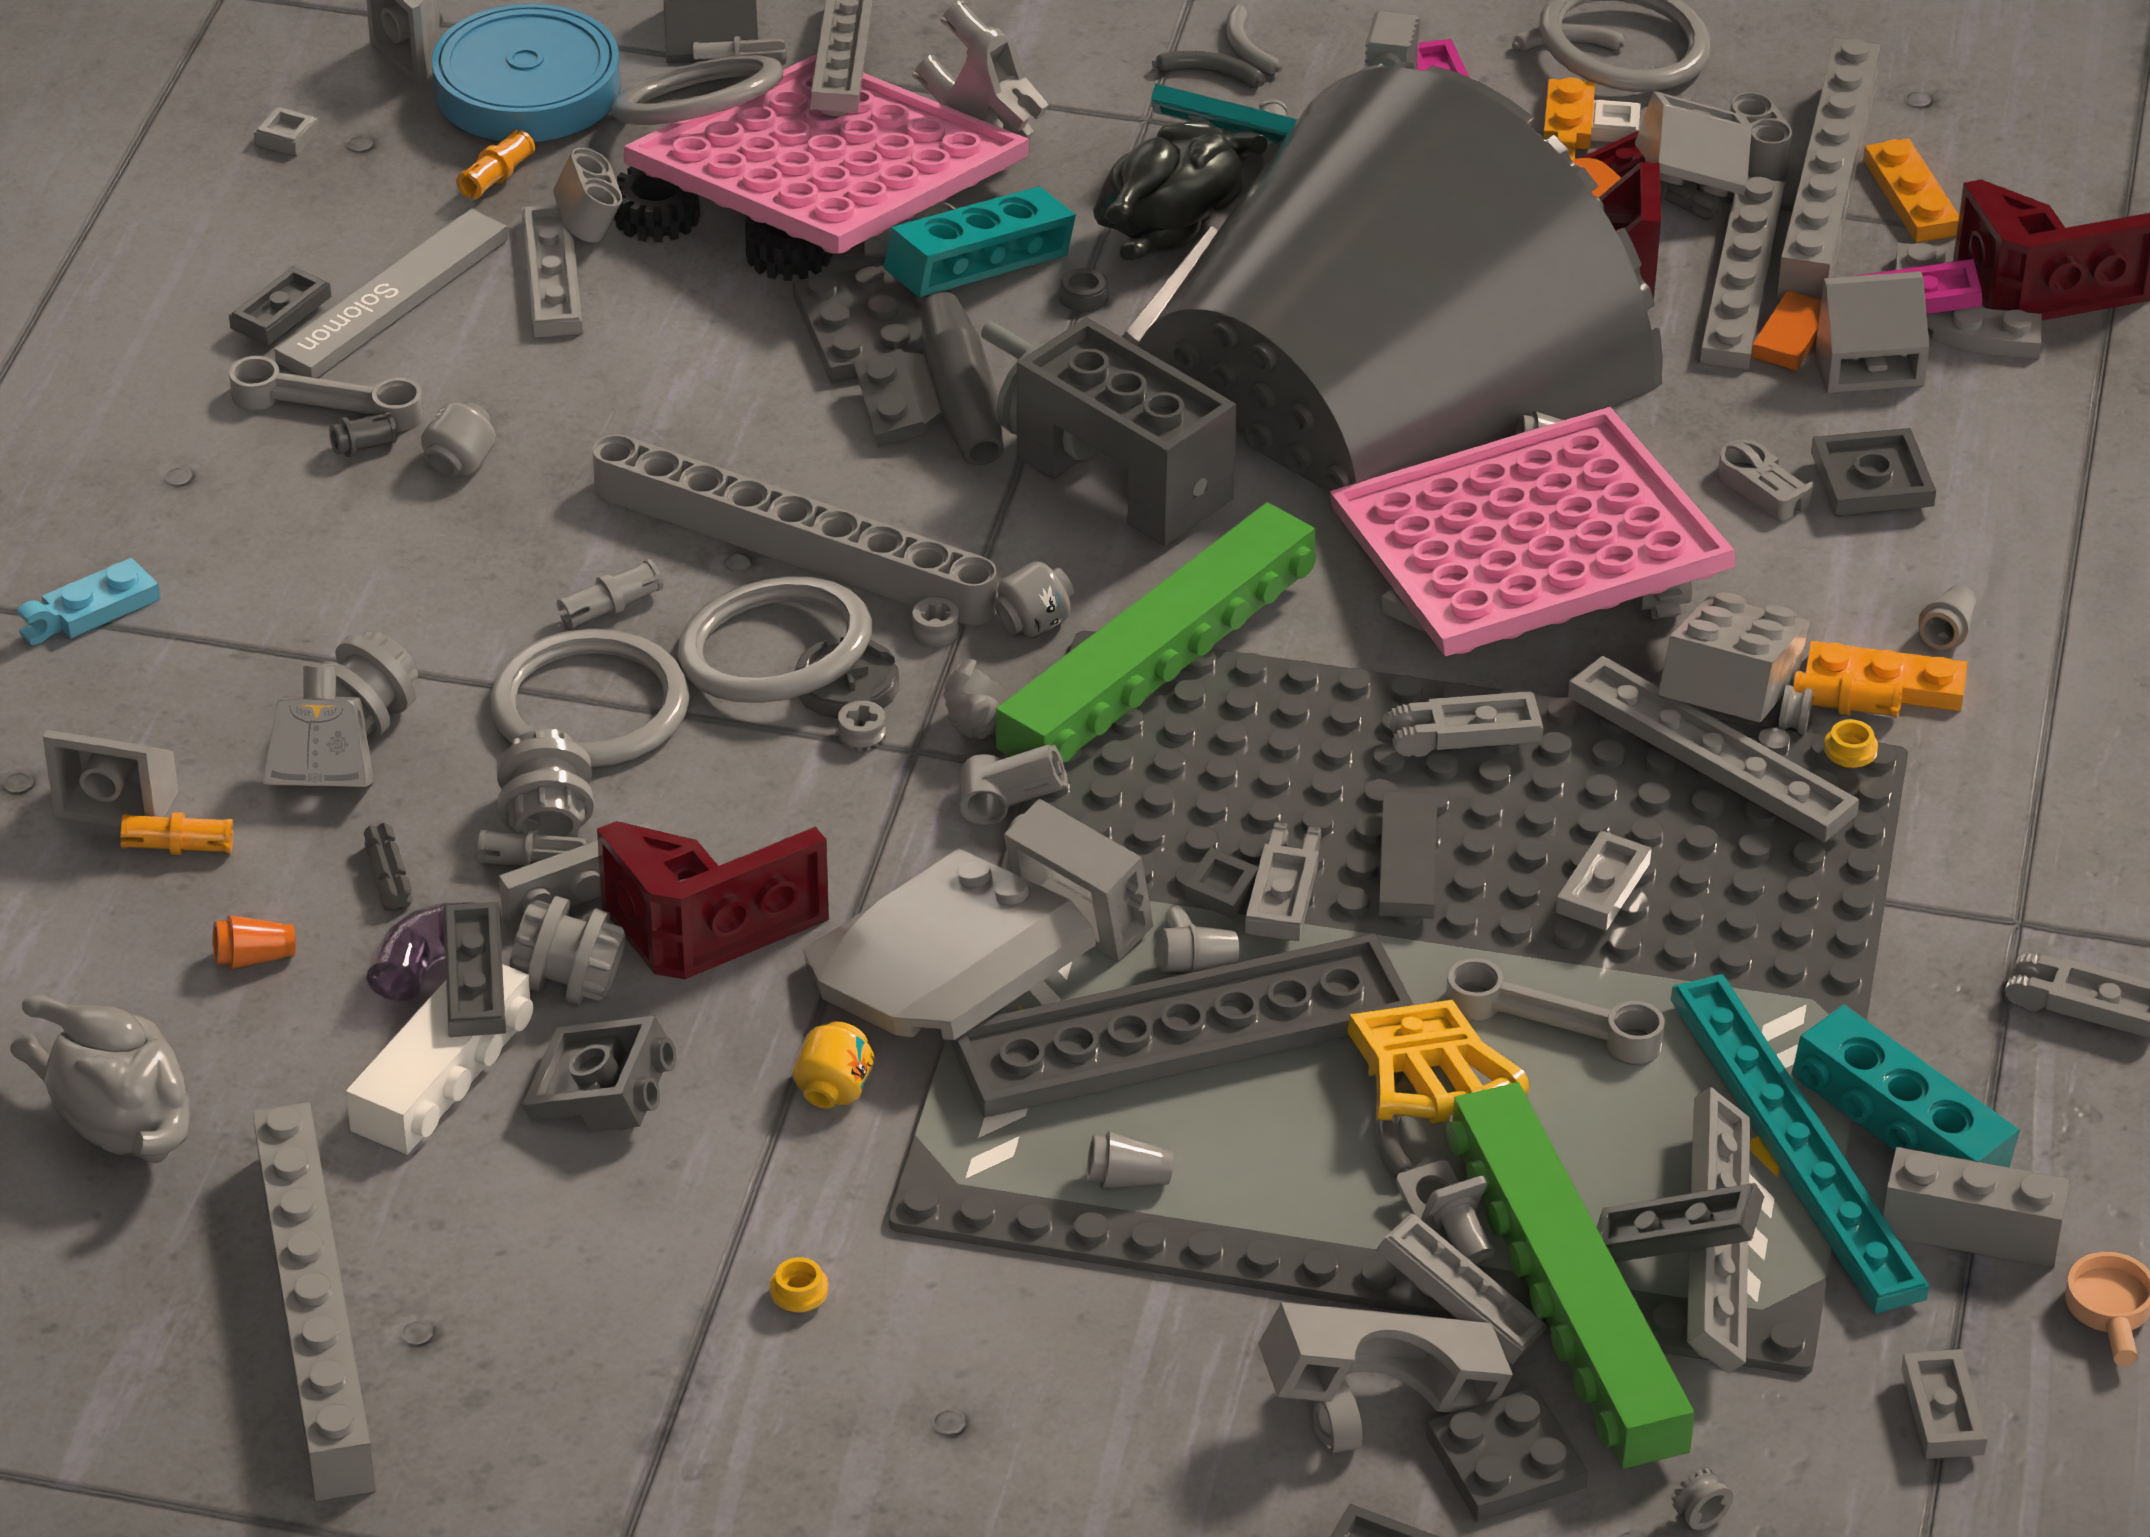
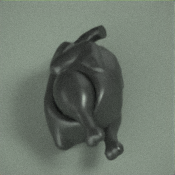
[1093,119,1268,260]

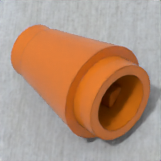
[212,915,296,970]

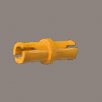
[456,129,535,200]
[1793,671,1903,718]
[120,812,234,855]

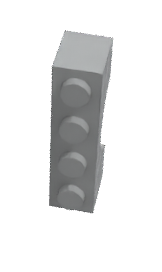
[1258,1302,1513,1413]

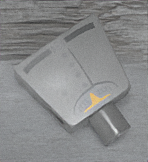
[263,665,373,787]

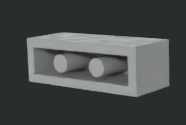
[1883,1147,2070,1268]

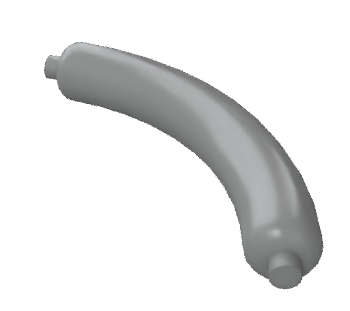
[1226,5,1283,75]
[1512,24,1627,52]

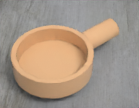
[2065,1252,2150,1366]

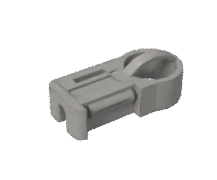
[1718,440,1813,521]
[1309,1378,1363,1454]

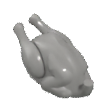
[10,993,189,1163]

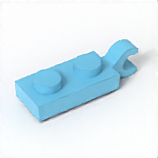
[17,558,160,645]

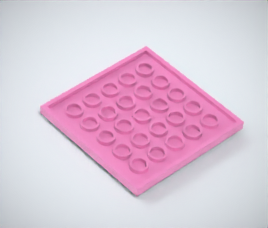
[624,54,1029,254]
[1330,407,1736,657]

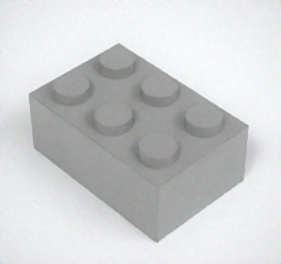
[1658,592,1810,722]

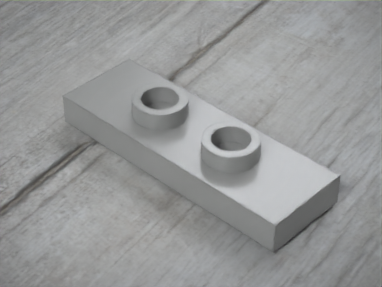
[1376,1213,1548,1365]

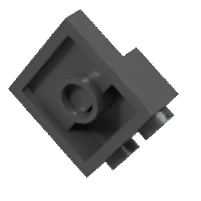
[522,1015,676,1132]

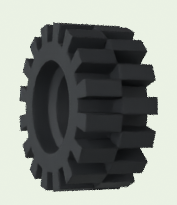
[614,166,700,243]
[745,216,833,281]

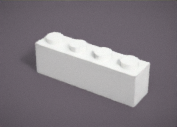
[346,964,533,1155]

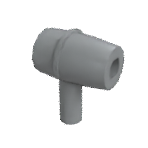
[1156,906,1239,974]

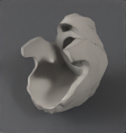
[943,659,1014,740]

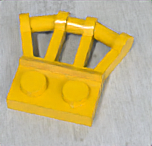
[1347,1000,1530,1124]

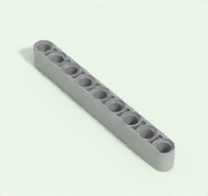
[592,434,997,625]

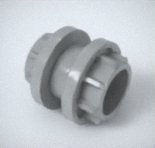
[320,632,418,739]
[497,729,594,837]
[510,896,626,1005]

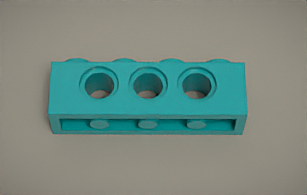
[883,186,1076,298]
[1791,1004,2020,1168]

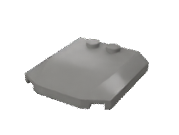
[803,849,1096,1040]

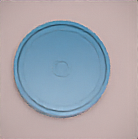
[432,3,621,142]

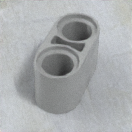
[1730,92,1792,181]
[553,147,623,243]

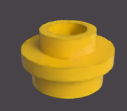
[1824,719,1878,768]
[770,1257,829,1312]

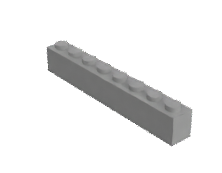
[1776,38,1881,304]
[252,1102,376,1501]

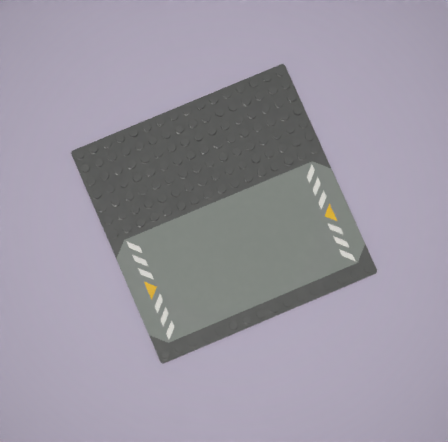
[889,630,1908,1375]

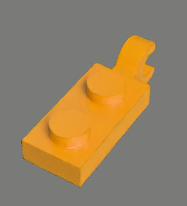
[1544,78,1595,160]

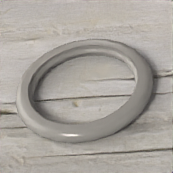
[1539,0,1711,92]
[611,55,784,125]
[677,576,872,703]
[489,628,690,768]

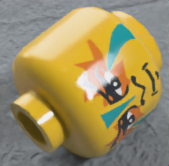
[792,1021,875,1109]

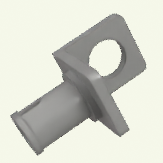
[1395,1160,1495,1266]

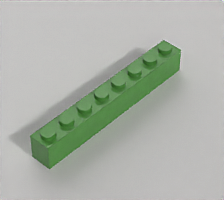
[996,502,1316,762]
[1446,1082,1695,1469]

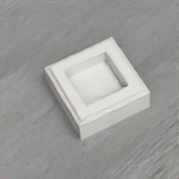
[1591,100,1641,142]

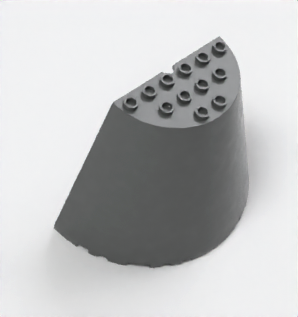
[1138,62,1663,492]

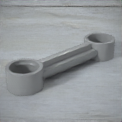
[229,356,424,432]
[1446,958,1665,1064]

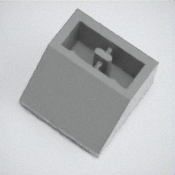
[1635,91,1752,197]
[1815,271,1929,393]

